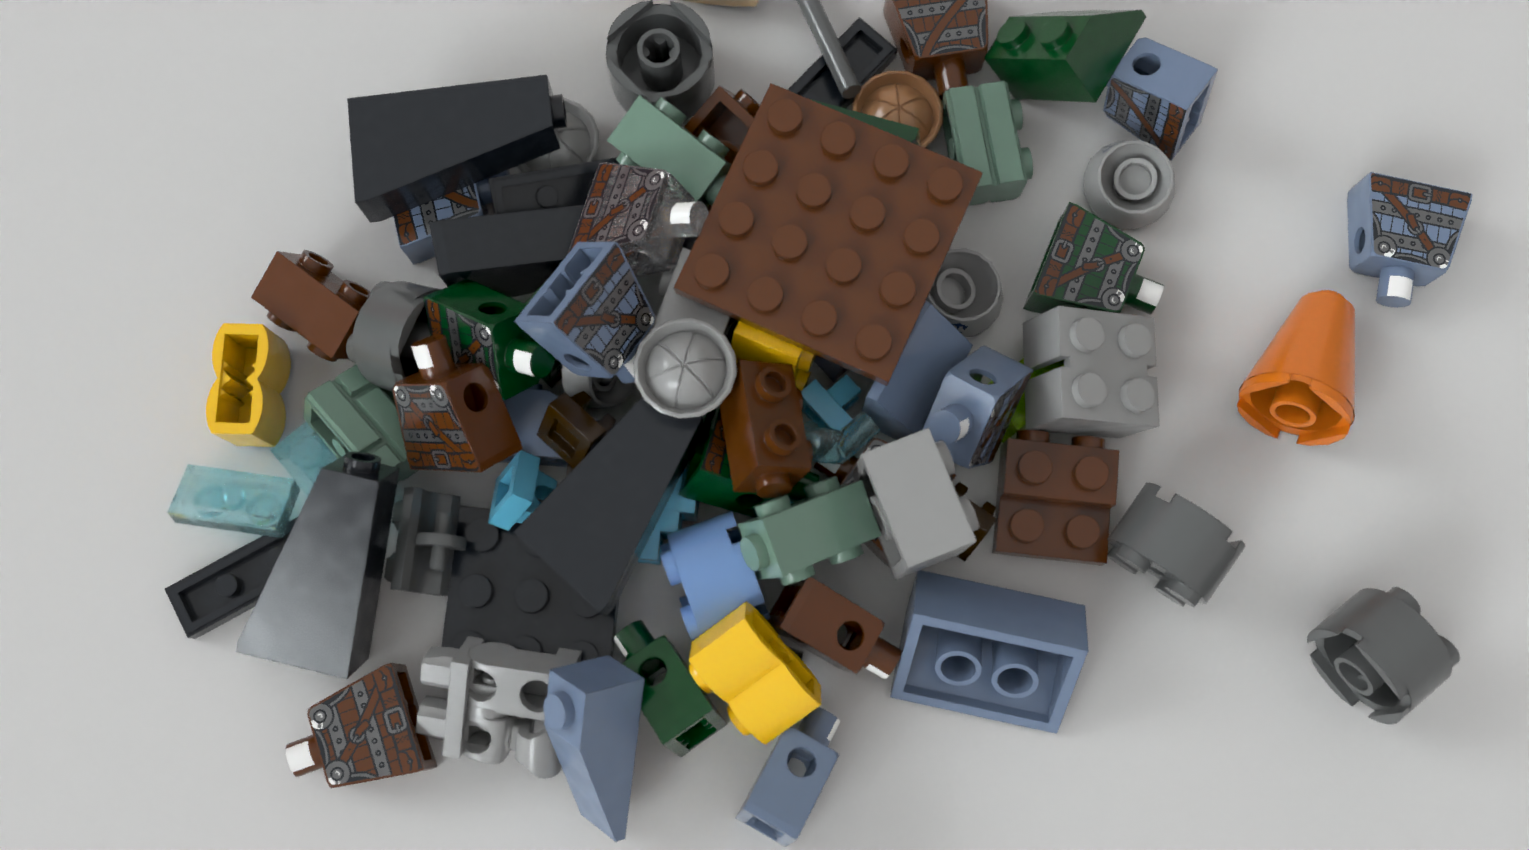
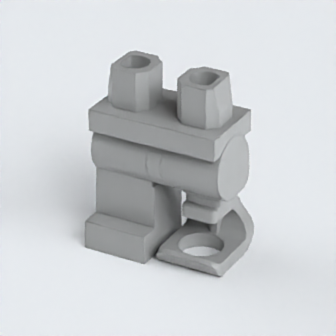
[416,636,582,779]

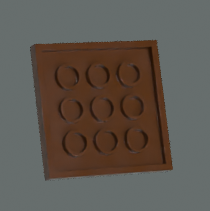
[673,83,983,386]

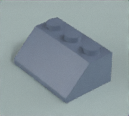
[890,570,1088,734]

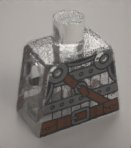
[567,162,709,277]

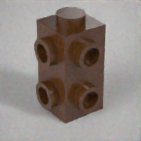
[251,250,371,362]
[720,360,813,499]

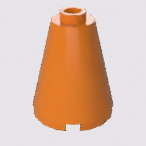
[1237,290,1355,446]

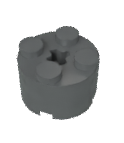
[606,0,715,120]
[346,281,441,391]
[1107,482,1246,607]
[1307,587,1460,724]

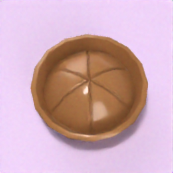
[853,71,943,148]

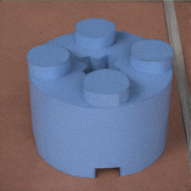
[660,511,771,641]

